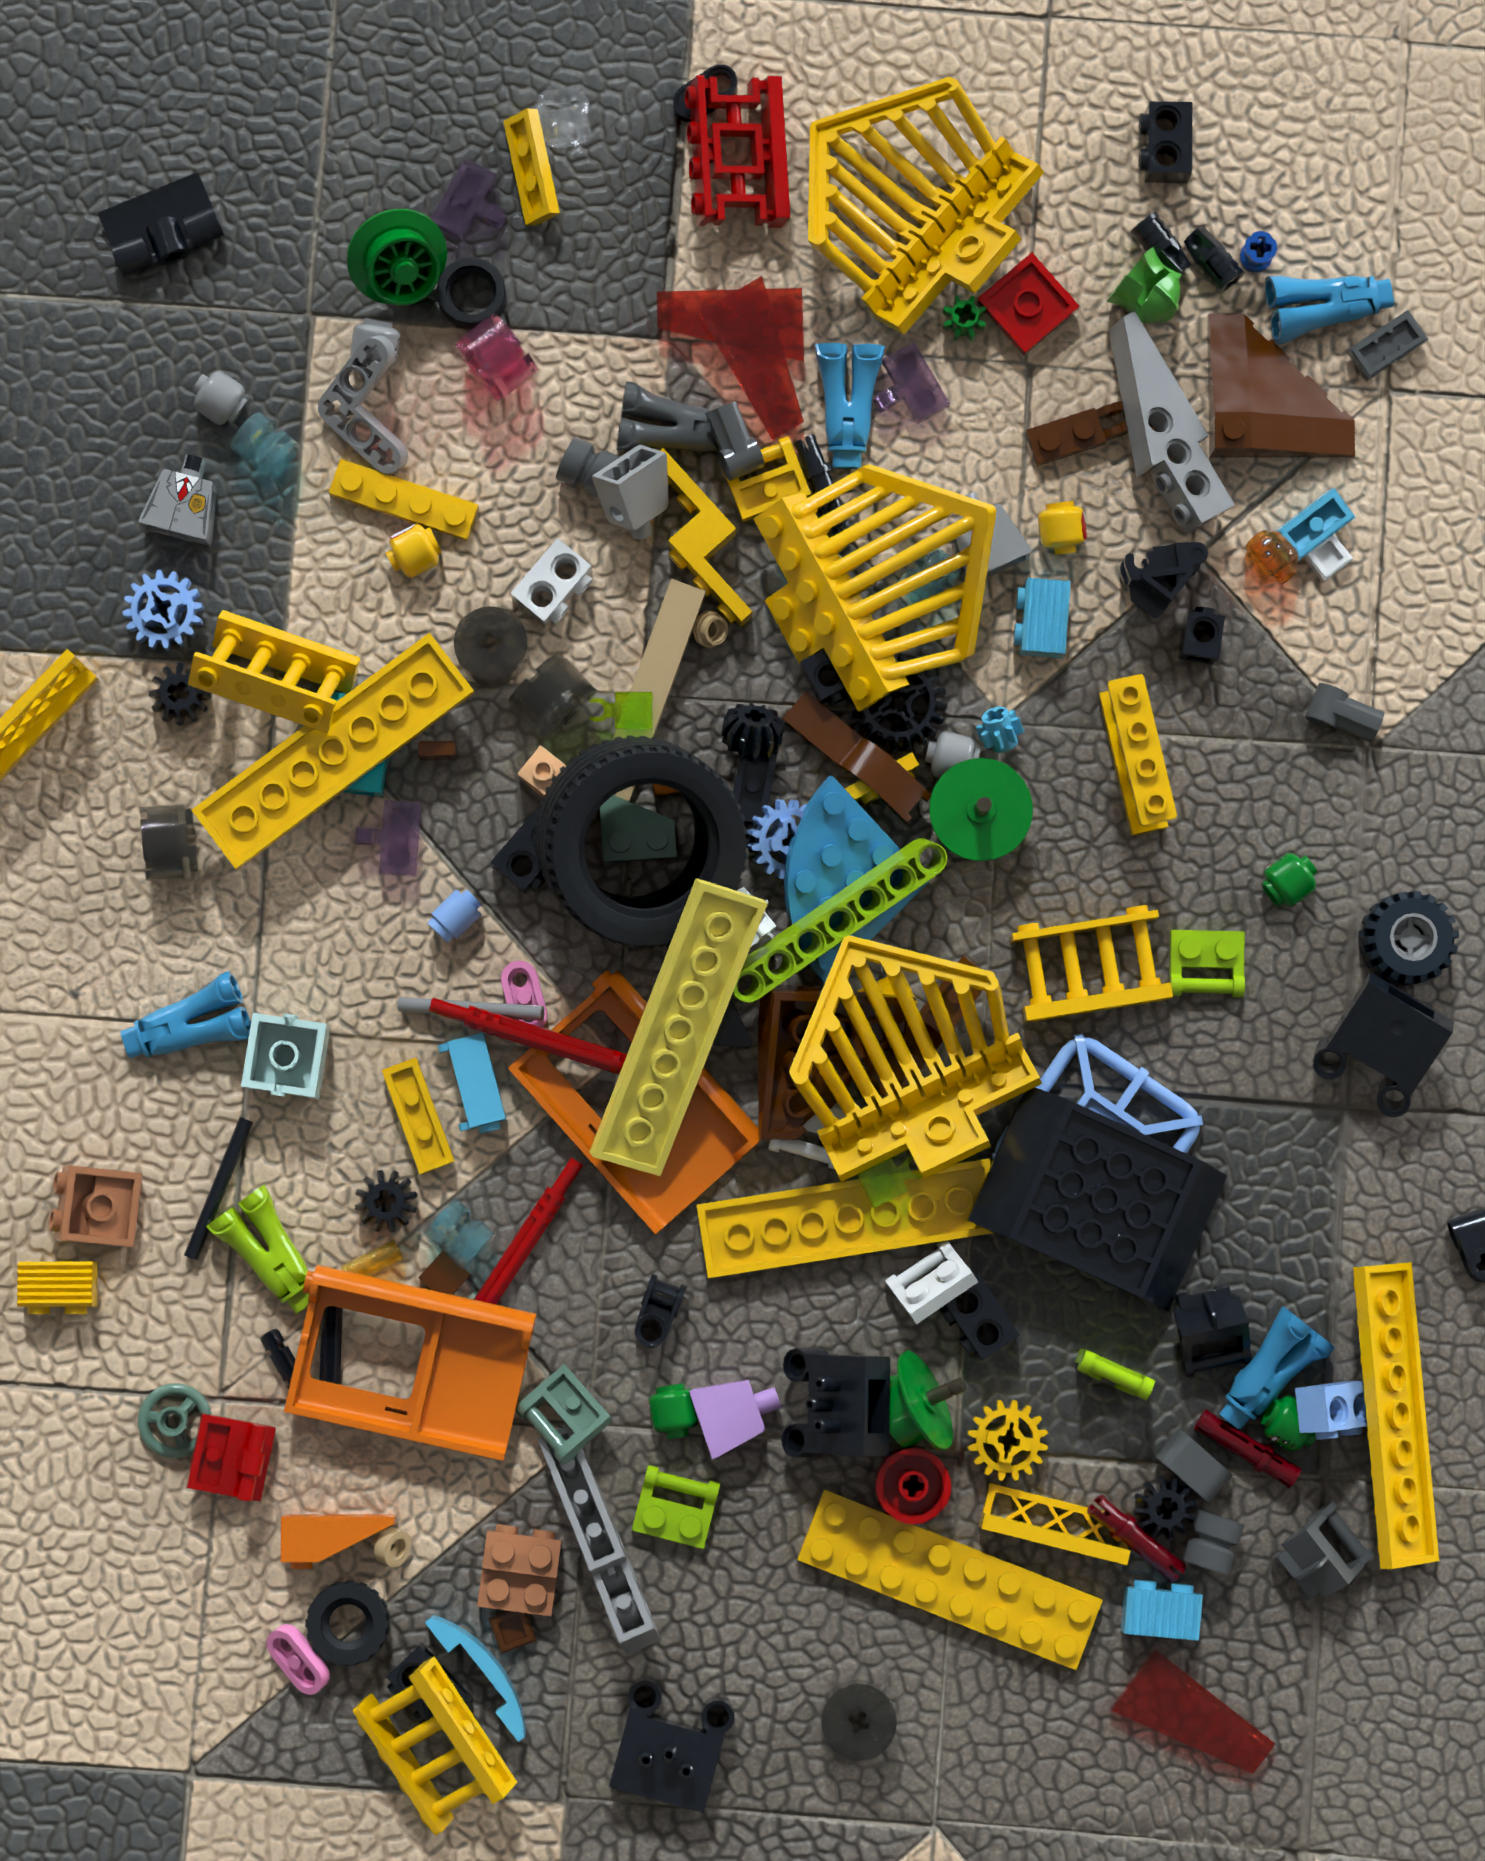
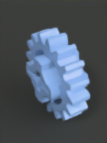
[122,570,204,651]
[747,799,807,879]

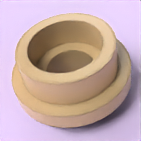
[693,611,728,648]

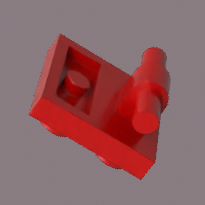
[186,1413,276,1502]

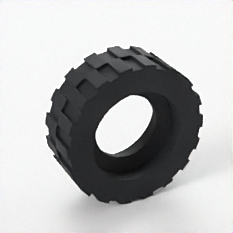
[305,1580,390,1666]

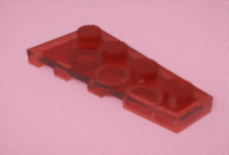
[699,276,804,440]
[657,288,804,362]
[1110,1650,1275,1774]

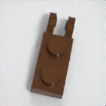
[1025,401,1128,466]

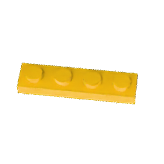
[328,459,479,541]

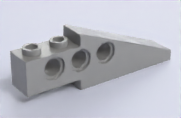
[1109,311,1235,534]
[538,1426,661,1655]

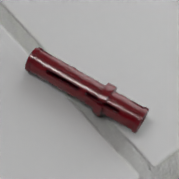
[1193,1409,1302,1489]
[1087,1495,1186,1583]

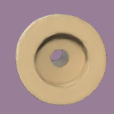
[371,1527,411,1568]

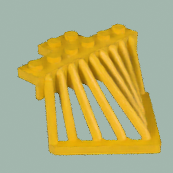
[808,76,1044,335]
[753,464,996,712]
[789,936,1042,1182]

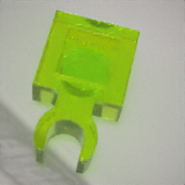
[589,692,653,729]
[857,1155,922,1208]

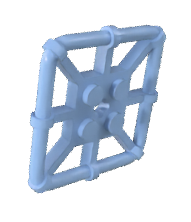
[992,1033,1203,1159]

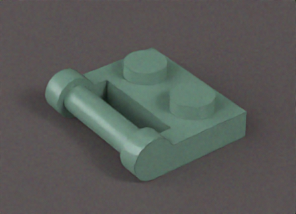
[516,1364,613,1465]

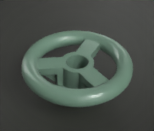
[138,1383,212,1458]

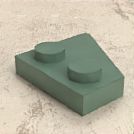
[600,795,677,863]

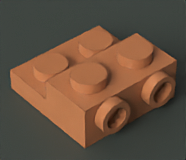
[48,1165,143,1247]
[477,1524,562,1617]

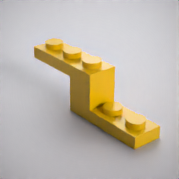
[660,448,753,627]

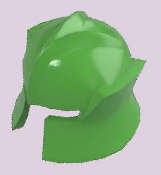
[1106,247,1182,324]

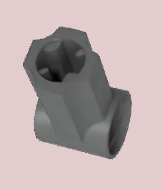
[705,401,764,481]
[1305,683,1385,742]

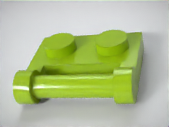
[1169,930,1245,998]
[1075,1348,1155,1400]
[631,1465,720,1549]

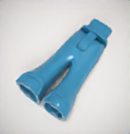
[1265,276,1394,346]
[815,343,885,469]
[120,971,251,1059]
[1219,1305,1335,1430]

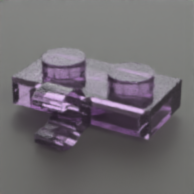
[430,158,507,241]
[873,342,950,425]
[355,800,421,877]

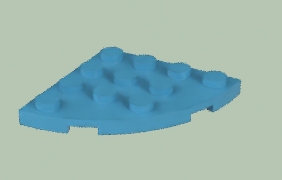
[784,776,930,984]

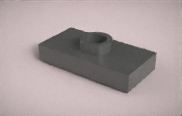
[1347,310,1429,381]

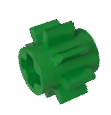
[942,295,986,341]

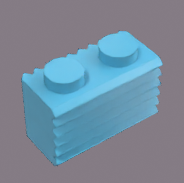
[1013,578,1071,659]
[1121,1580,1203,1640]

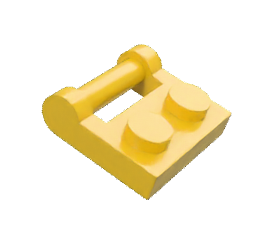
[721,436,811,522]

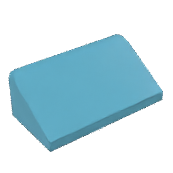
[1272,488,1355,561]

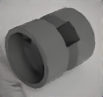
[556,436,620,500]
[1182,1509,1244,1575]

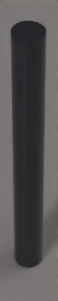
[184,1117,253,1260]

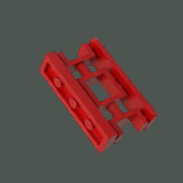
[685,75,790,228]

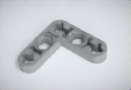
[318,335,408,474]

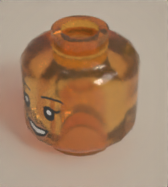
[1244,530,1299,584]

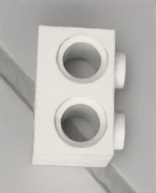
[510,538,593,628]

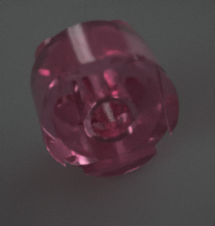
[454,313,539,402]

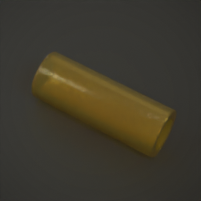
[341,1239,404,1276]

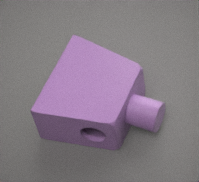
[689,1380,782,1459]

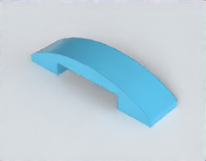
[425,1615,526,1742]

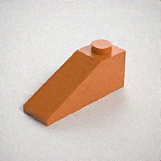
[281,1514,397,1569]

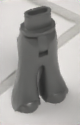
[616,381,719,452]

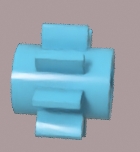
[976,707,1024,752]

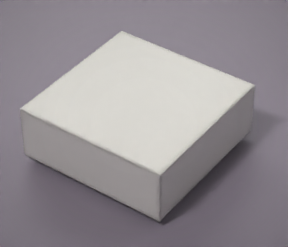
[1303,534,1353,583]

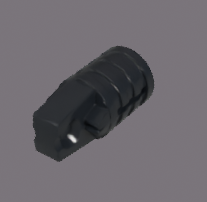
[1130,212,1191,274]
[1184,227,1245,294]

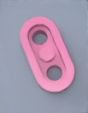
[501,961,548,1028]
[266,1624,330,1695]

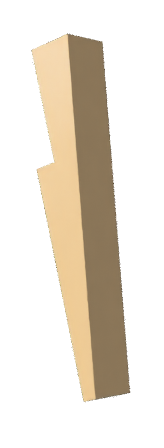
[613,579,706,802]

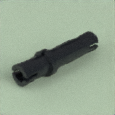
[794,434,852,536]

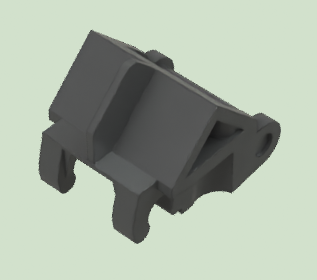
[1272,1501,1375,1600]

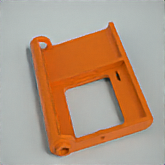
[508,970,762,1235]
[284,1265,537,1461]

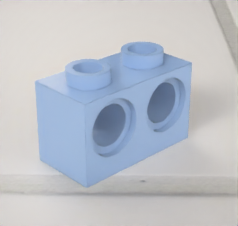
[1295,1380,1367,1439]

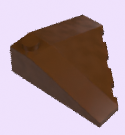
[1207,313,1355,458]
[758,985,916,1140]

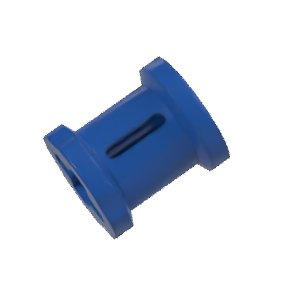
[1240,231,1277,273]

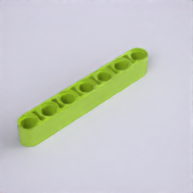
[732,838,947,1002]

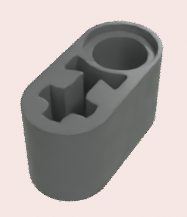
[1155,1429,1233,1504]

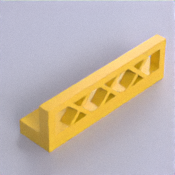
[979,1483,1131,1565]

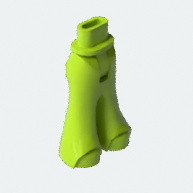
[206,1184,309,1314]

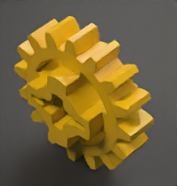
[967,1400,1048,1481]

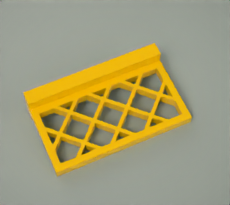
[0,649,99,781]

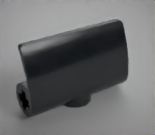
[98,173,225,276]

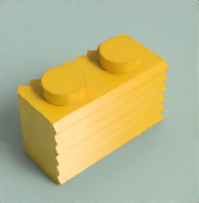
[17,1261,98,1314]

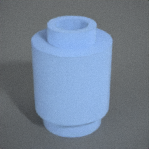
[427,889,482,943]

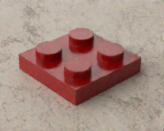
[977,252,1080,355]

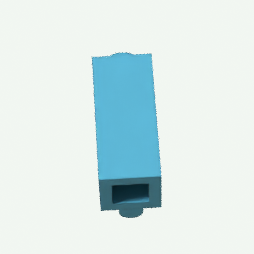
[438,1032,507,1134]

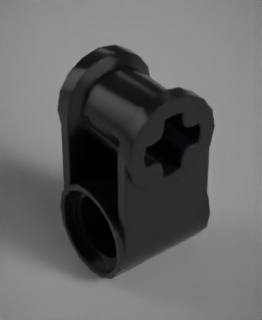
[1447,1208,1485,1282]
[634,1274,687,1348]

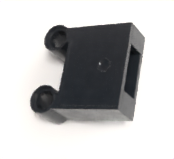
[1313,972,1454,1117]
[781,1348,890,1458]
[609,1676,735,1813]

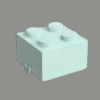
[241,1013,331,1099]

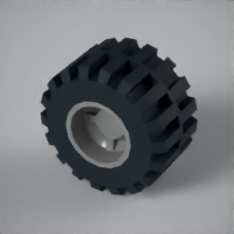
[1358,891,1459,985]

